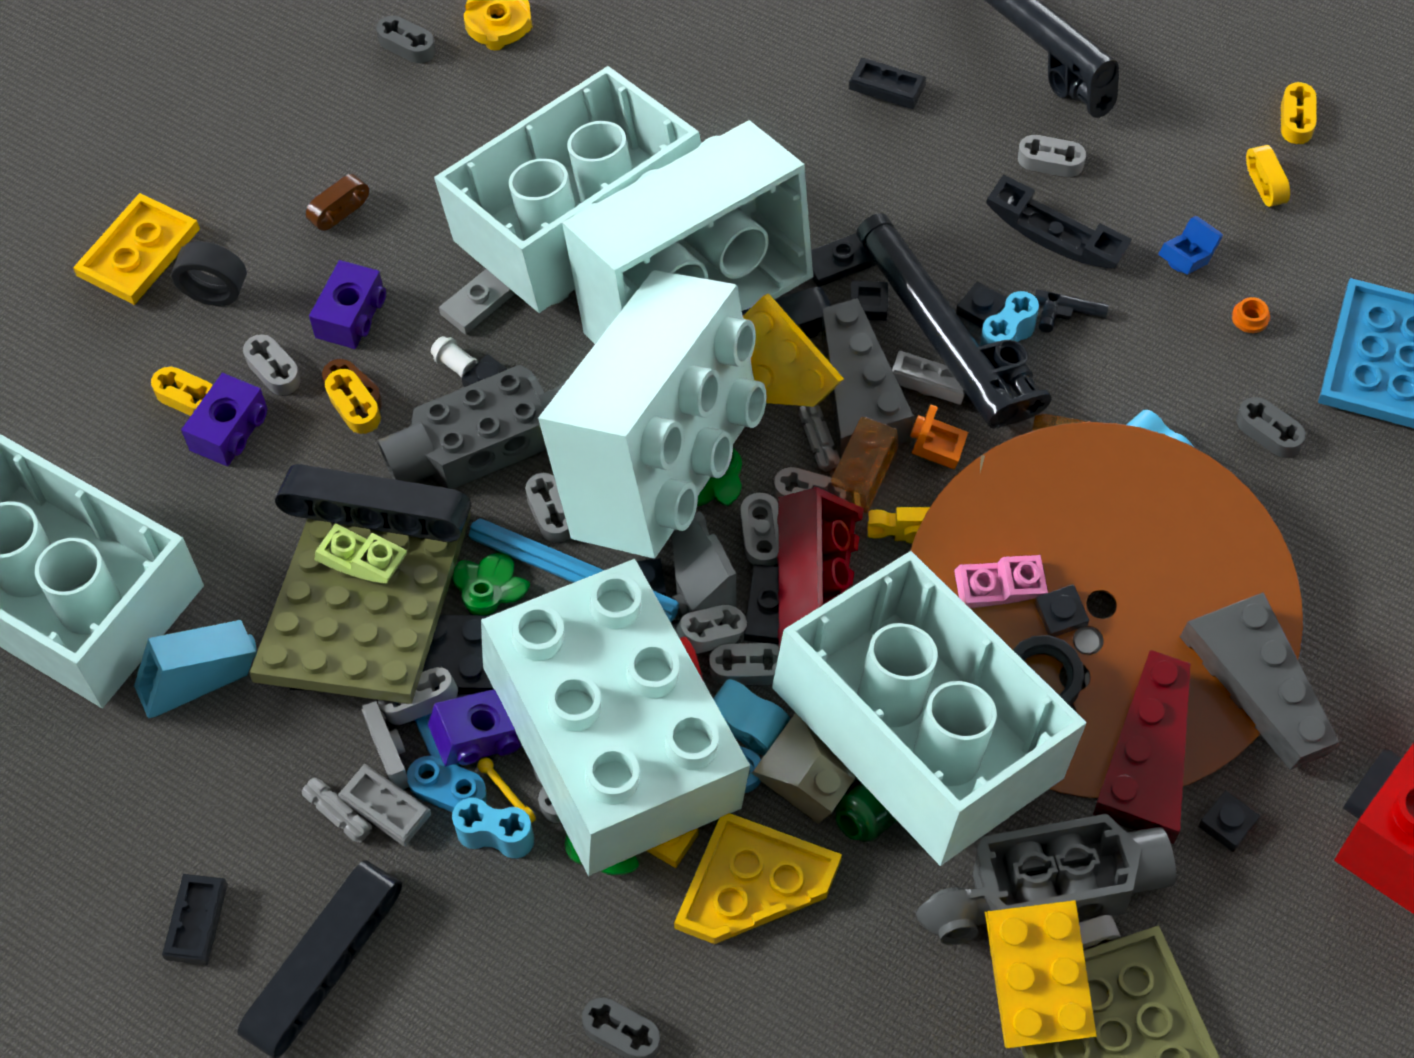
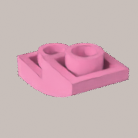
[954,555,1048,608]

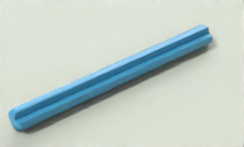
[469,518,679,622]

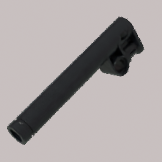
[984,0,1119,118]
[856,213,1052,429]

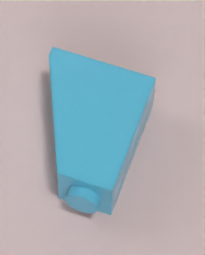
[134,620,257,718]

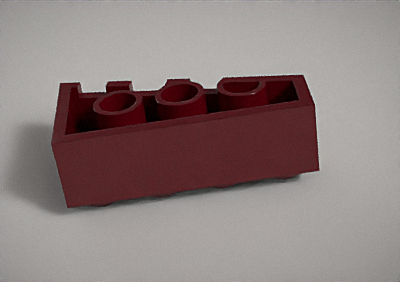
[777,487,864,651]
[1093,650,1191,844]

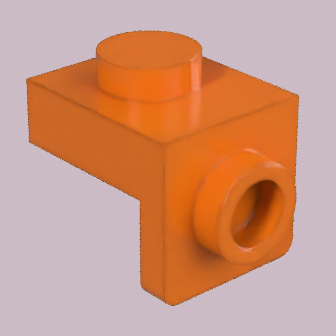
[910,404,968,470]

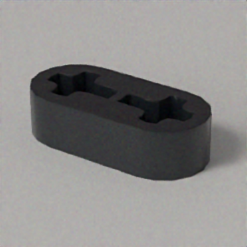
[1343,747,1402,819]

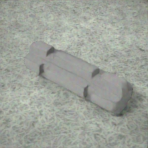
[798,405,840,472]
[302,778,372,843]

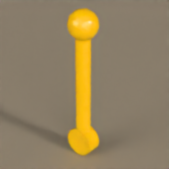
[477,757,536,823]

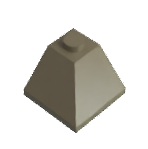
[751,712,856,824]

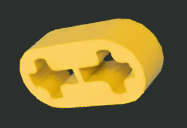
[1281,82,1316,144]
[1246,145,1290,207]
[151,366,213,416]
[325,369,381,434]

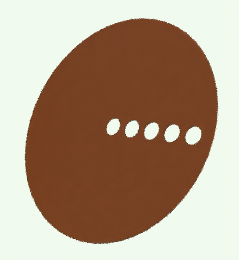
[910,422,1303,798]

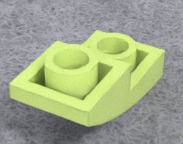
[314,523,407,583]

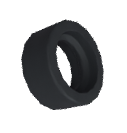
[171,241,247,306]
[1013,635,1084,706]

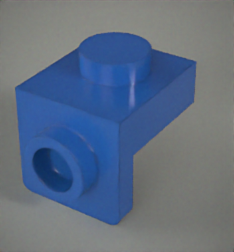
[1158,216,1223,275]

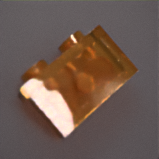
[831,417,898,513]

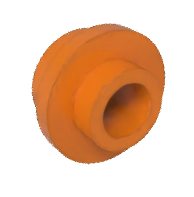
[1232,297,1270,333]

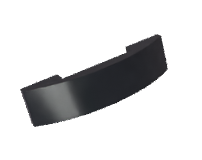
[986,174,1132,269]

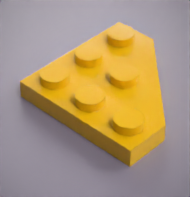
[743,294,844,407]
[674,813,842,944]

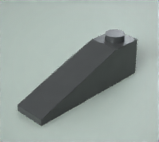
[671,511,737,619]

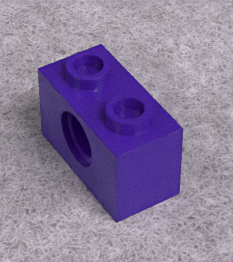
[309,260,386,349]
[181,372,268,467]
[428,689,522,767]

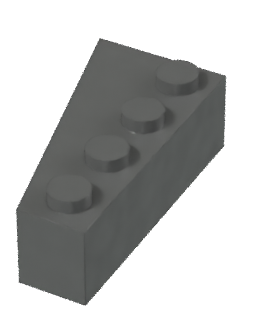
[1180,592,1339,770]

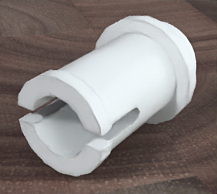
[431,336,479,377]

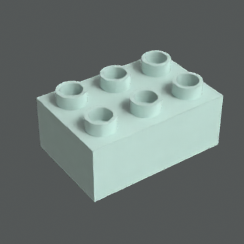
[434,66,701,313]
[562,120,813,344]
[538,270,767,559]
[0,434,204,709]
[772,551,1087,866]
[481,559,750,876]

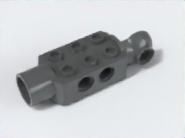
[377,365,567,489]
[916,814,1176,946]

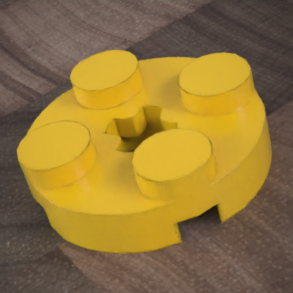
[464,0,532,51]

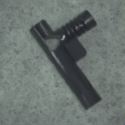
[1035,289,1109,333]

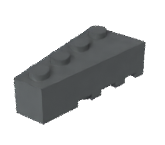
[821,298,914,462]

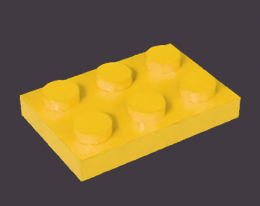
[73,193,200,305]
[985,900,1097,1048]

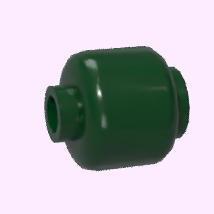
[836,781,896,842]

